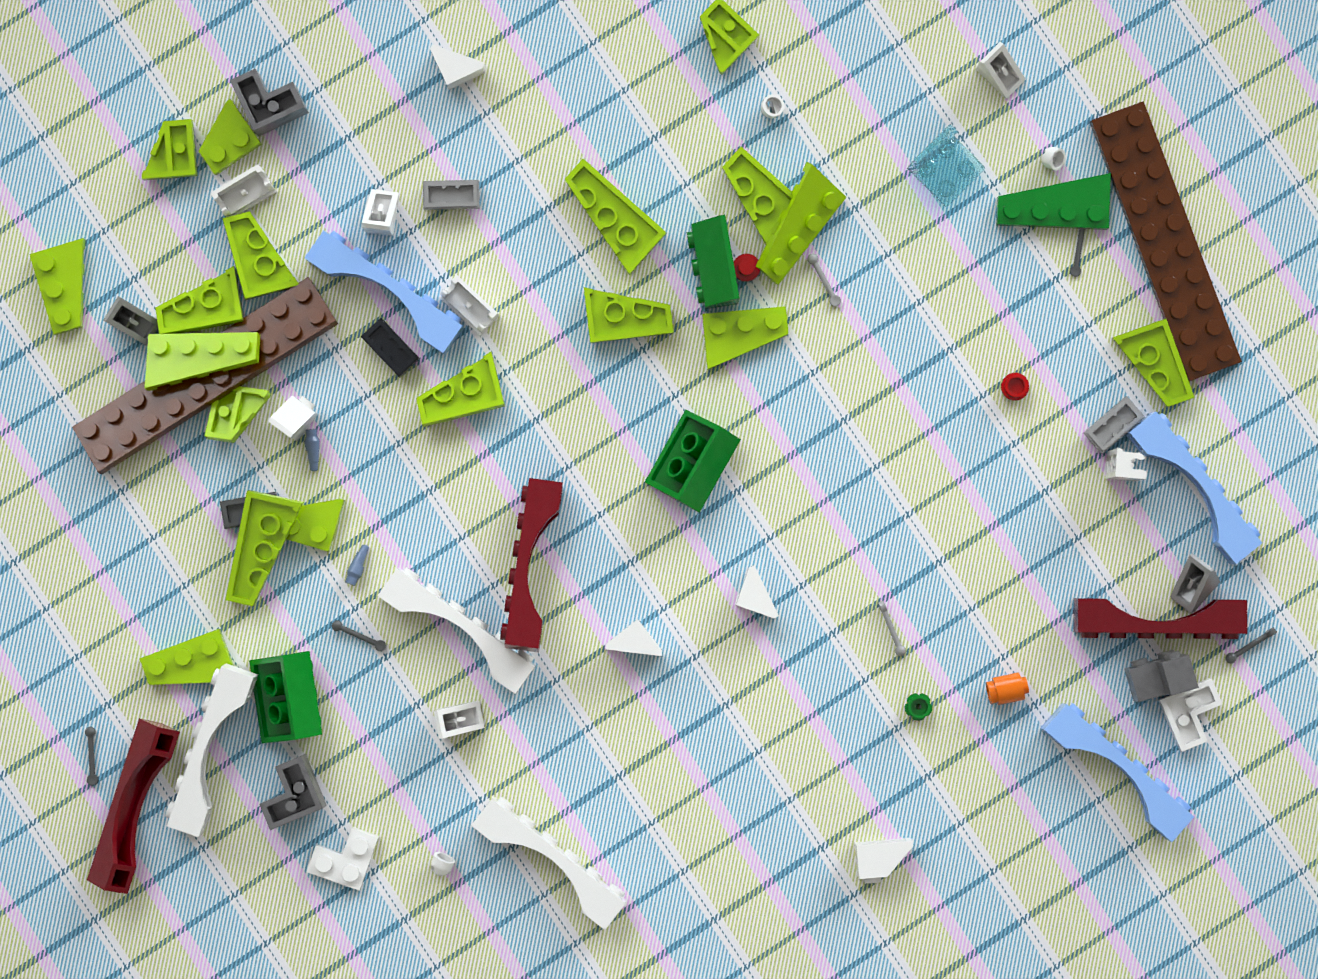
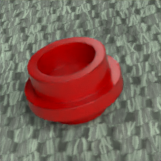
[734,253,760,282]
[1001,373,1029,401]

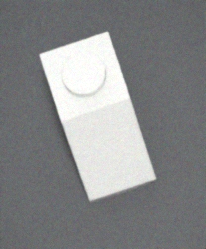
[268,396,318,441]
[854,838,913,883]

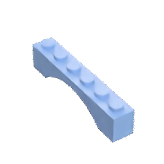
[305,230,464,356]
[1125,411,1262,564]
[1041,703,1194,842]

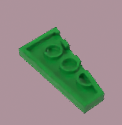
[996,173,1111,230]

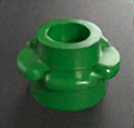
[905,693,932,721]

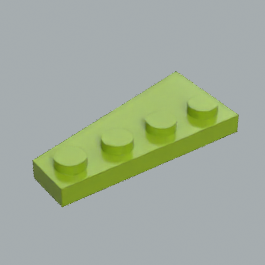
[565,159,667,275]
[756,162,846,285]
[144,332,260,391]
[225,490,304,606]

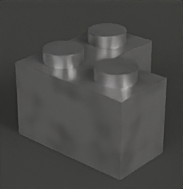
[230,69,309,137]
[1124,650,1199,702]
[259,754,327,830]

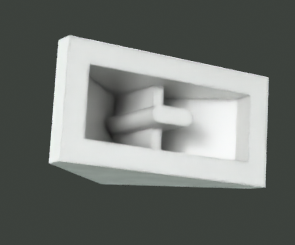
[976,42,1026,99]
[430,44,486,90]
[362,189,399,236]
[735,565,779,618]
[606,619,662,656]
[434,701,485,739]

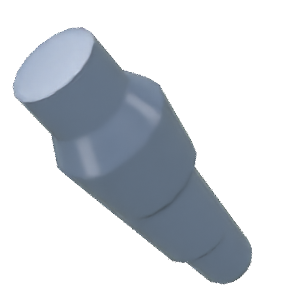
[304,429,320,471]
[345,545,369,586]

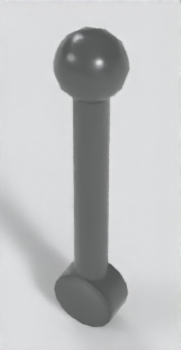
[1070,228,1086,277]
[331,620,386,651]
[1225,627,1277,664]
[85,727,99,786]

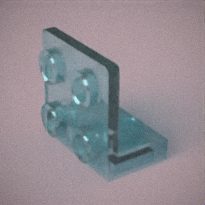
[907,124,985,207]

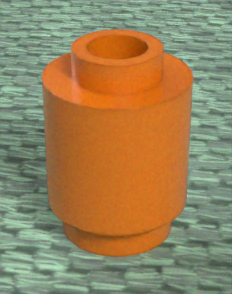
[986,672,1029,705]

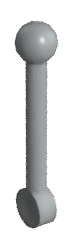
[807,253,841,306]
[878,601,906,656]

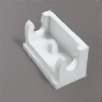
[210,164,277,217]
[440,275,499,336]
[1105,448,1147,481]

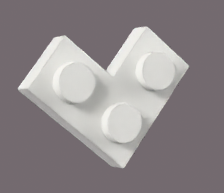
[1158,678,1222,752]
[306,827,379,891]

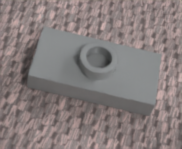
[423,180,480,210]
[1083,396,1145,454]

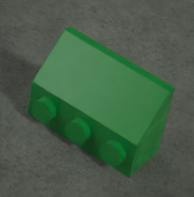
[686,215,740,310]
[645,409,741,513]
[249,651,322,743]

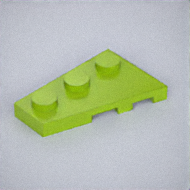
[222,211,299,300]
[29,238,85,335]
[155,266,244,334]
[1112,319,1195,407]
[416,352,505,427]
[139,629,234,685]

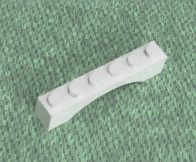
[377,567,536,694]
[165,663,258,838]
[471,796,626,930]

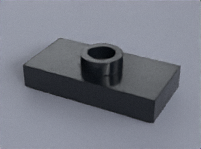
[361,318,420,378]

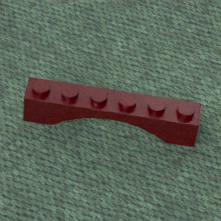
[500,478,563,653]
[1073,598,1247,639]
[87,718,180,894]

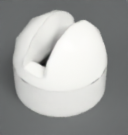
[761,94,784,118]
[1041,147,1066,171]
[431,852,455,876]

